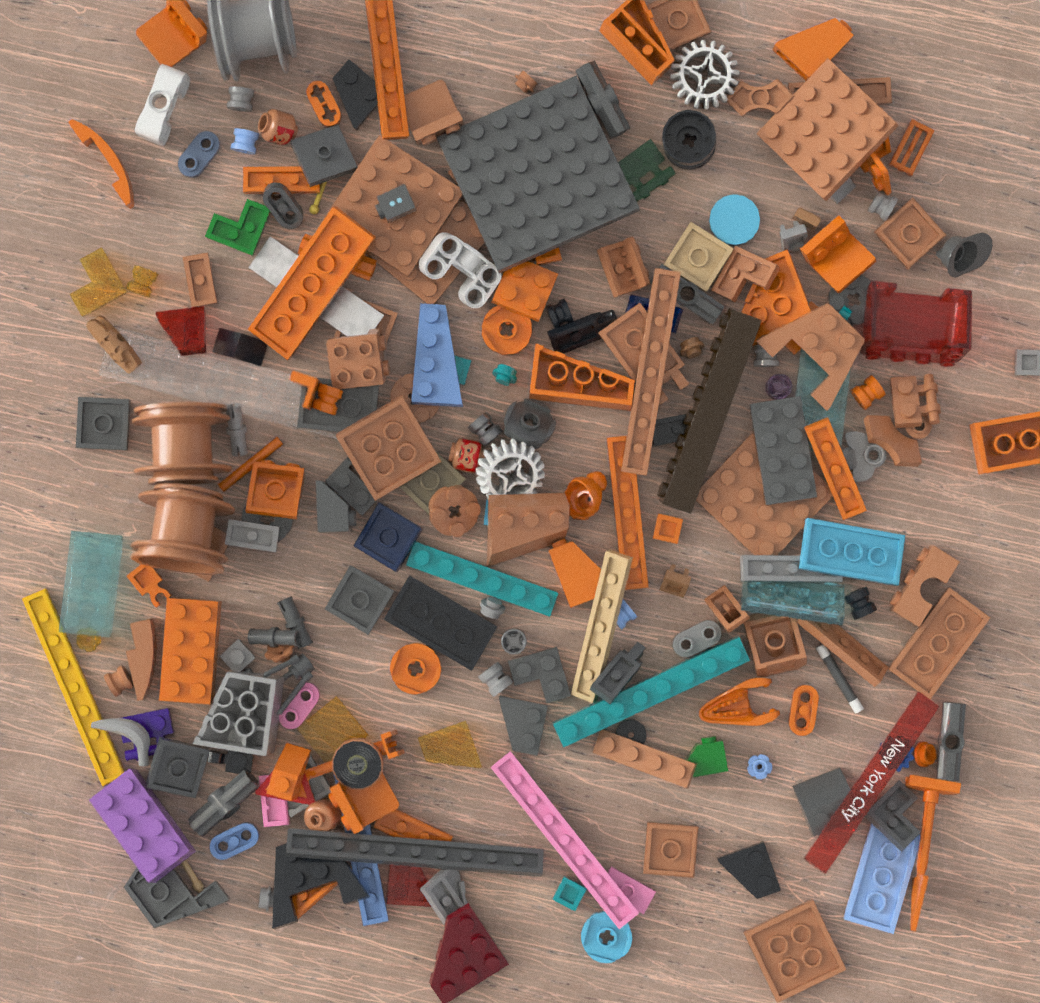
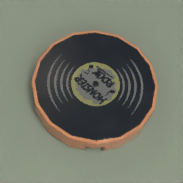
[332,738,384,790]

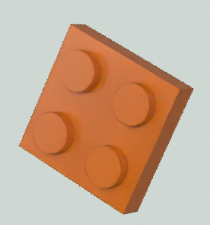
[492,261,558,322]

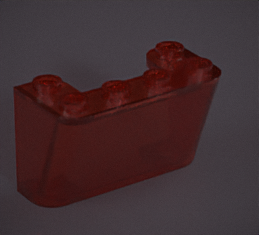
[860,281,972,367]

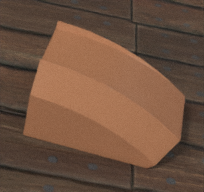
[744,607,807,677]

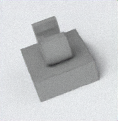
[780,221,808,253]

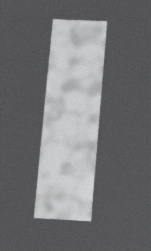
[249,237,384,336]

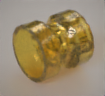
[126,265,158,298]

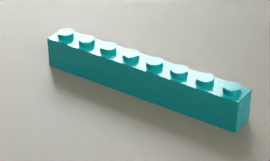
[552,636,750,747]

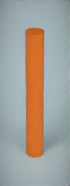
[218,437,283,492]

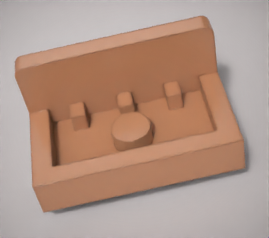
[597,236,650,298]

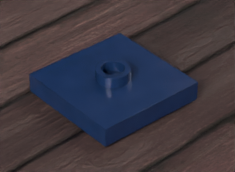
[353,502,423,572]

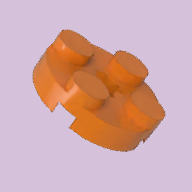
[482,305,532,355]
[390,643,441,694]

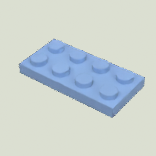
[843,823,920,934]

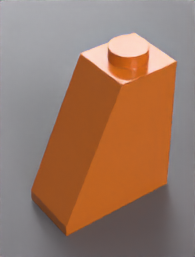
[772,18,854,81]
[548,538,601,608]

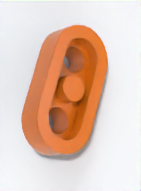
[788,685,819,736]

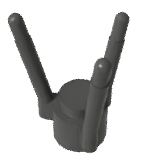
[263,653,315,715]

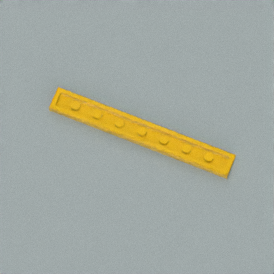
[22,588,125,786]

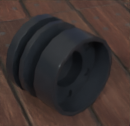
[662,110,716,170]

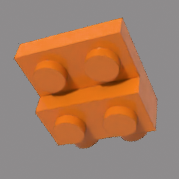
[245,460,305,520]

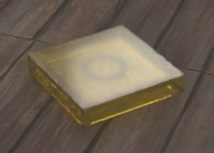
[297,696,369,763]

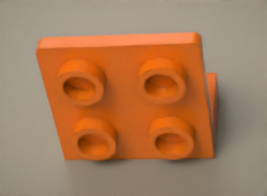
[800,215,876,293]

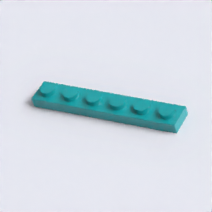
[406,542,558,617]

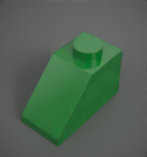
[685,736,728,778]

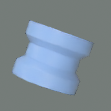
[230,128,259,155]
[617,599,637,630]

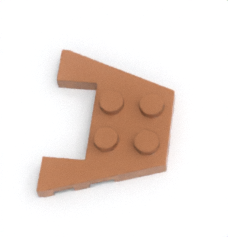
[756,303,865,411]

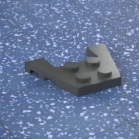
[124,868,230,928]

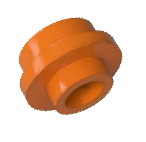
[913,742,937,767]

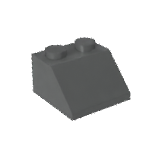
[316,480,357,533]
[792,767,862,837]

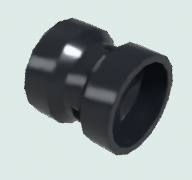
[844,586,877,620]

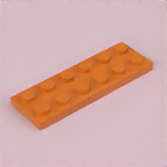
[248,206,376,360]

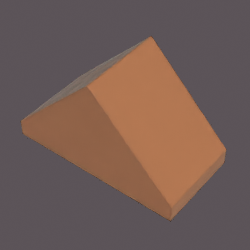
[704,585,750,633]

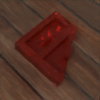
[156,306,206,356]
[386,865,431,907]

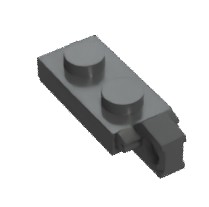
[590,642,646,705]

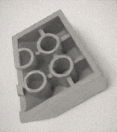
[193,671,284,756]

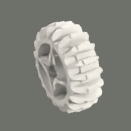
[670,40,739,110]
[476,439,545,499]

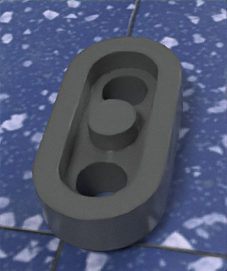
[263,182,303,229]

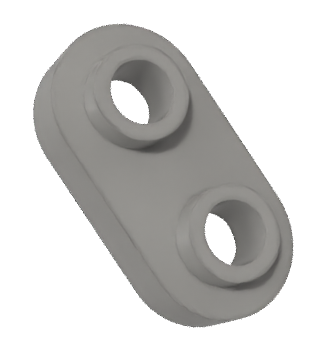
[672,620,721,657]

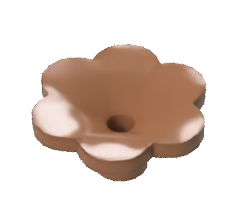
[265,645,294,663]

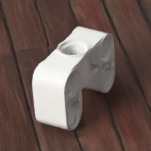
[135,64,190,146]
[419,232,502,308]

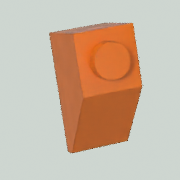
[266,743,311,801]

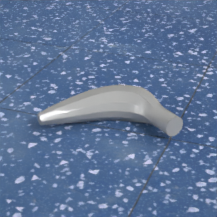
[91,718,150,766]

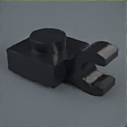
[208,750,254,774]

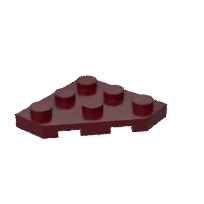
[429,902,509,1003]

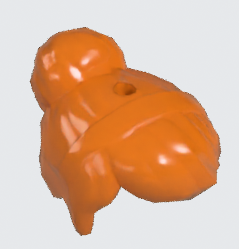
[563,471,607,520]

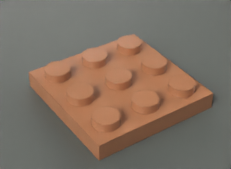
[335,395,441,501]
[743,899,846,1003]

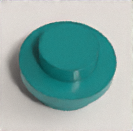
[492,364,517,386]

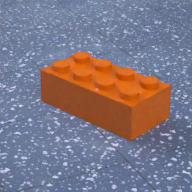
[969,411,1040,475]
[159,597,222,704]

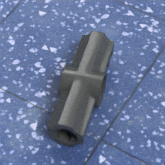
[575,60,630,139]
[650,264,725,325]
[936,702,966,781]
[188,770,260,836]

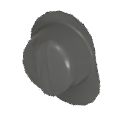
[936,232,993,278]

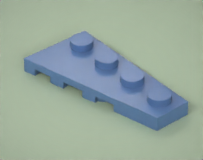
[411,303,463,407]

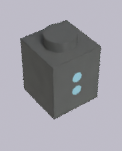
[375,184,416,224]

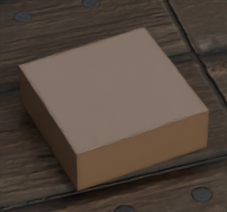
[792,207,821,230]

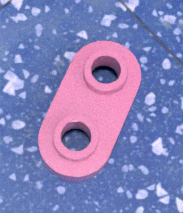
[279,682,320,729]

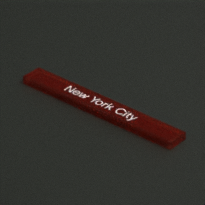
[803,692,939,874]

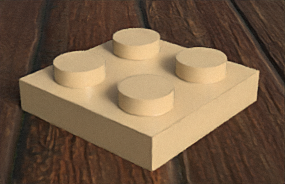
[664,222,734,293]

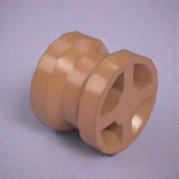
[104,665,134,697]

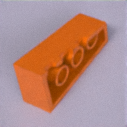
[529,343,635,411]

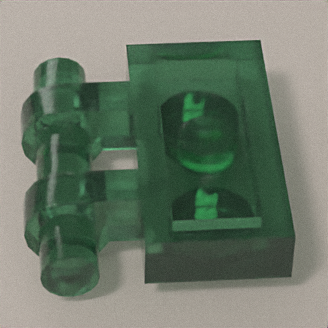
[618,139,676,202]

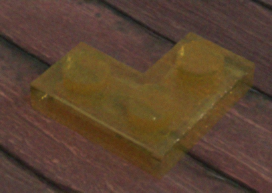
[70,247,128,317]

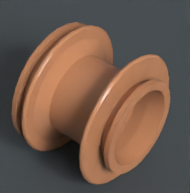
[132,402,232,485]
[130,483,236,575]

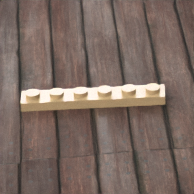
[571,549,633,703]

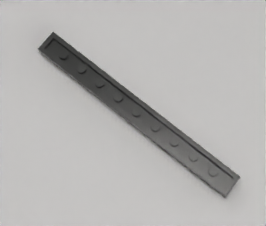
[285,828,544,877]

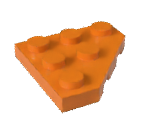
[741,249,812,346]

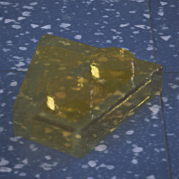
[418,720,482,769]

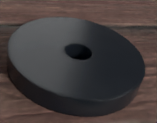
[616,720,647,744]

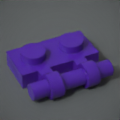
[121,708,174,761]

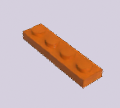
[804,417,867,520]

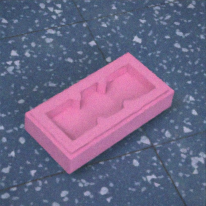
[259,775,290,827]
[607,866,656,914]

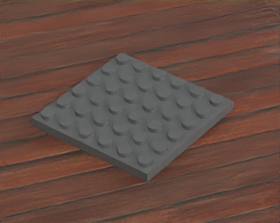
[437,76,640,273]

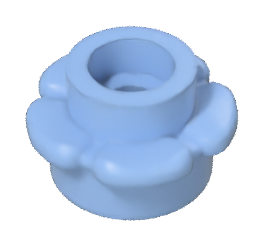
[747,754,772,779]

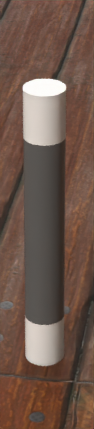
[815,644,864,714]

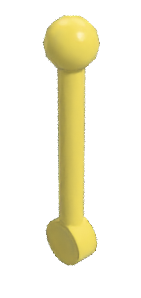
[309,182,327,215]

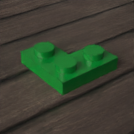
[205,199,271,256]

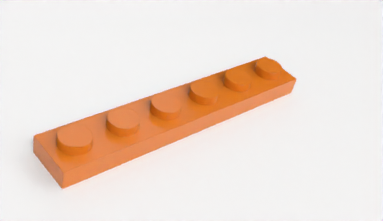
[365,0,409,140]
[607,436,649,590]

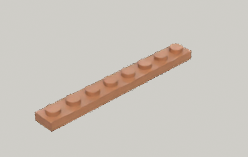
[621,268,681,476]

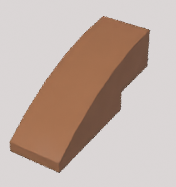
[126,618,157,701]

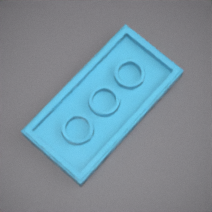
[799,518,905,586]

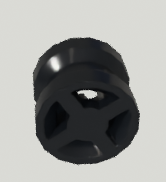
[545,298,574,328]

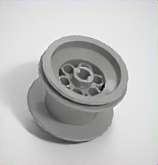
[207,0,297,82]

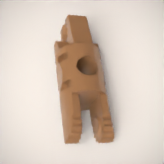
[86,316,142,374]

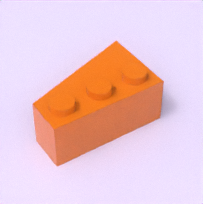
[599,0,675,86]

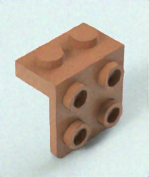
[404,80,464,146]
[326,328,390,389]

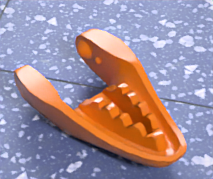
[699,678,780,726]

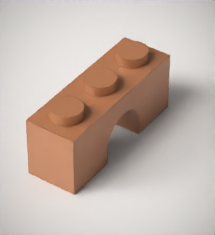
[890,545,960,627]

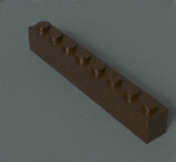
[657,309,762,514]

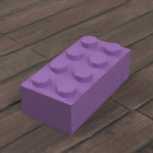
[89,768,196,883]

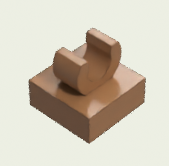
[659,564,691,598]

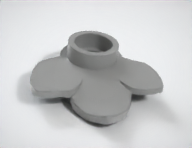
[842,431,886,482]

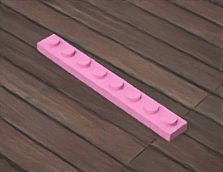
[491,751,639,929]

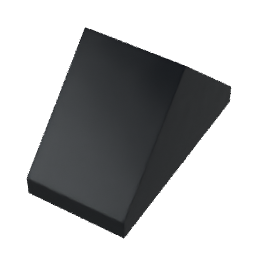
[212,328,268,367]

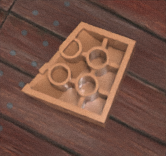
[487,493,570,567]

